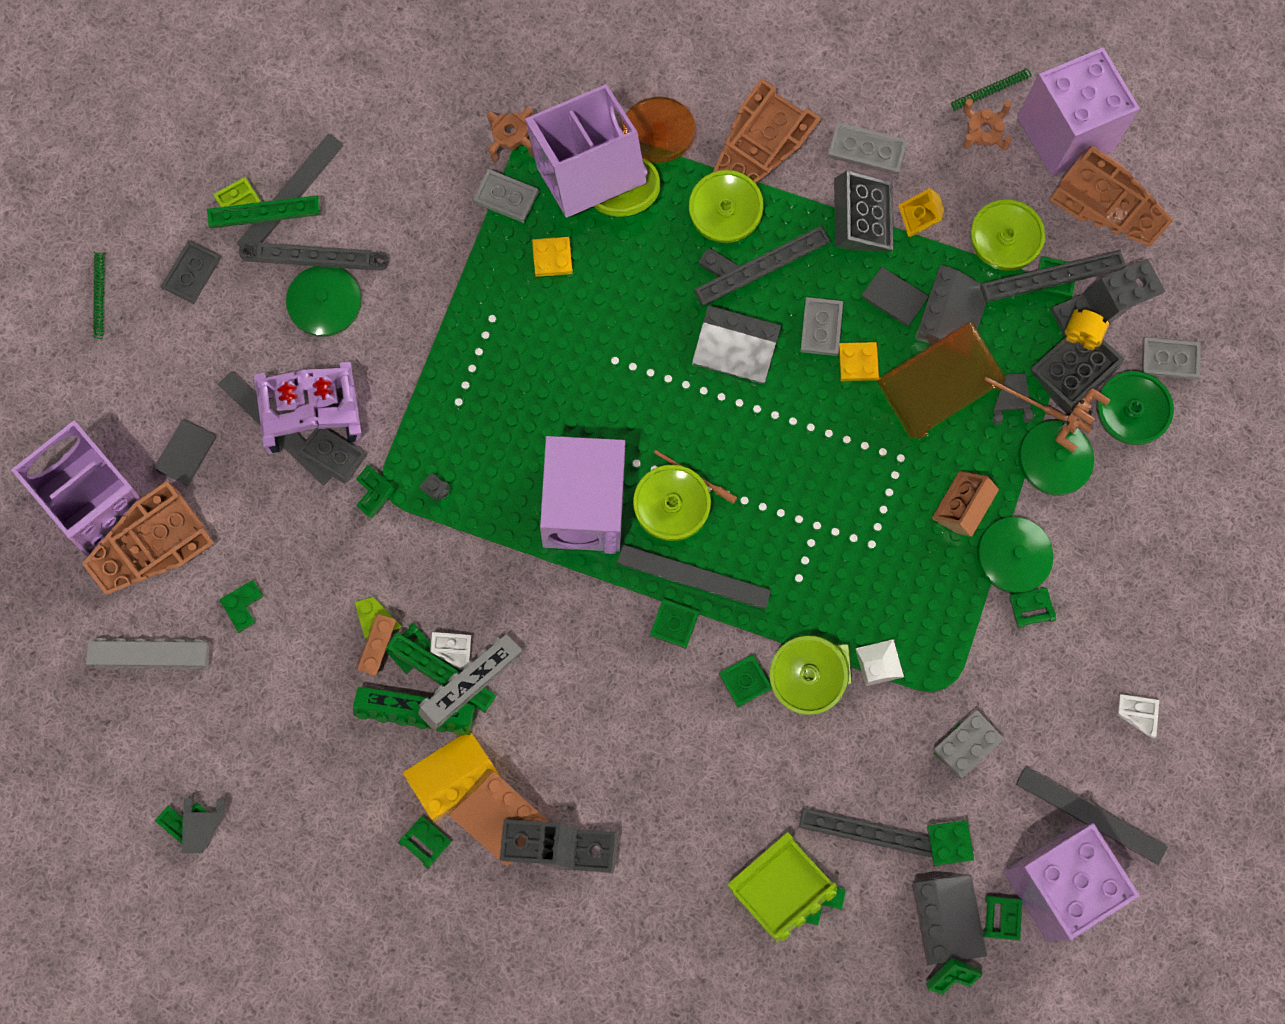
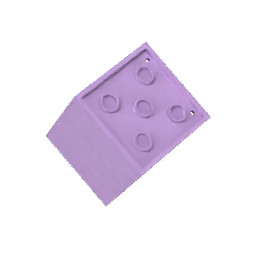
[1017,48,1140,177]
[525,84,647,218]
[11,420,141,557]
[540,436,625,554]
[1003,823,1140,941]

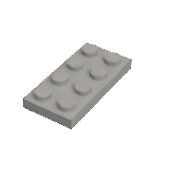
[828,122,907,175]

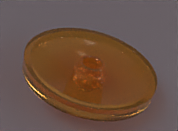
[622,97,695,162]

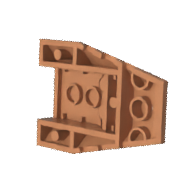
[713,78,821,183]
[1049,145,1173,247]
[82,480,214,595]

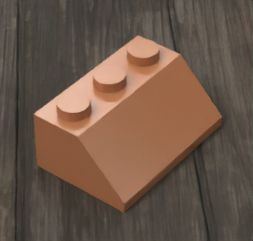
[932,471,999,537]

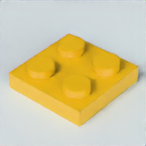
[532,237,572,277]
[839,342,879,381]

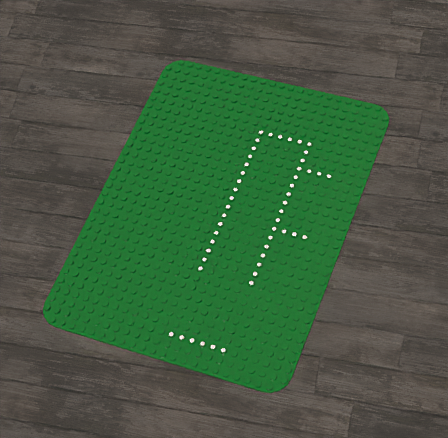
[382,135,1070,693]

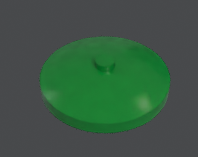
[286,266,361,337]
[1097,371,1174,445]
[1019,421,1094,496]
[977,517,1053,594]

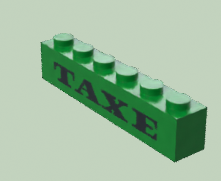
[353,686,475,736]

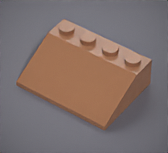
[448,768,549,867]

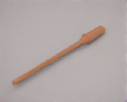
[984,377,1067,422]
[654,450,737,504]

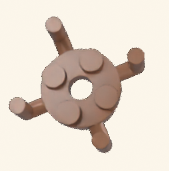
[963,99,1012,151]
[487,107,534,162]
[1056,388,1111,453]

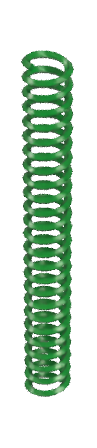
[951,68,1032,111]
[93,251,105,339]

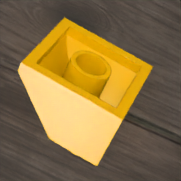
[898,188,945,237]

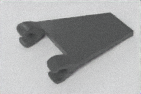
[993,373,1033,425]
[182,798,225,853]

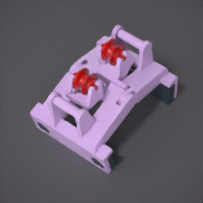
[254,362,361,454]

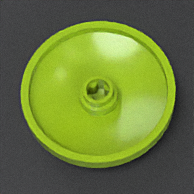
[593,158,660,217]
[689,170,763,243]
[970,199,1045,271]
[634,465,711,541]
[769,635,849,715]

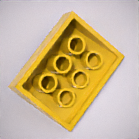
[402,733,500,823]

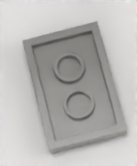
[473,169,539,223]
[800,297,843,356]
[1142,337,1201,380]
[933,710,1004,779]

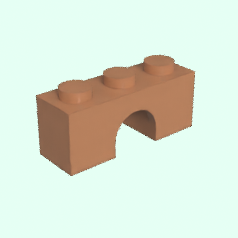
[355,613,396,676]

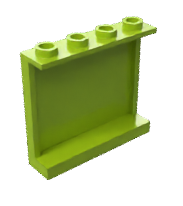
[727,832,837,943]

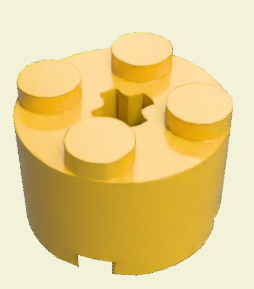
[1065,309,1109,350]

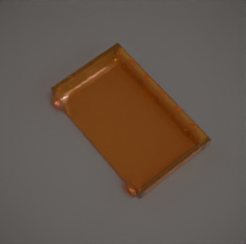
[876,321,1006,439]

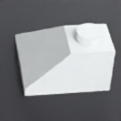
[855,640,904,686]

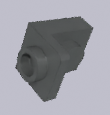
[419,473,450,503]

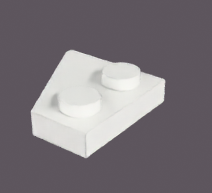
[430,632,471,671]
[1117,694,1159,738]

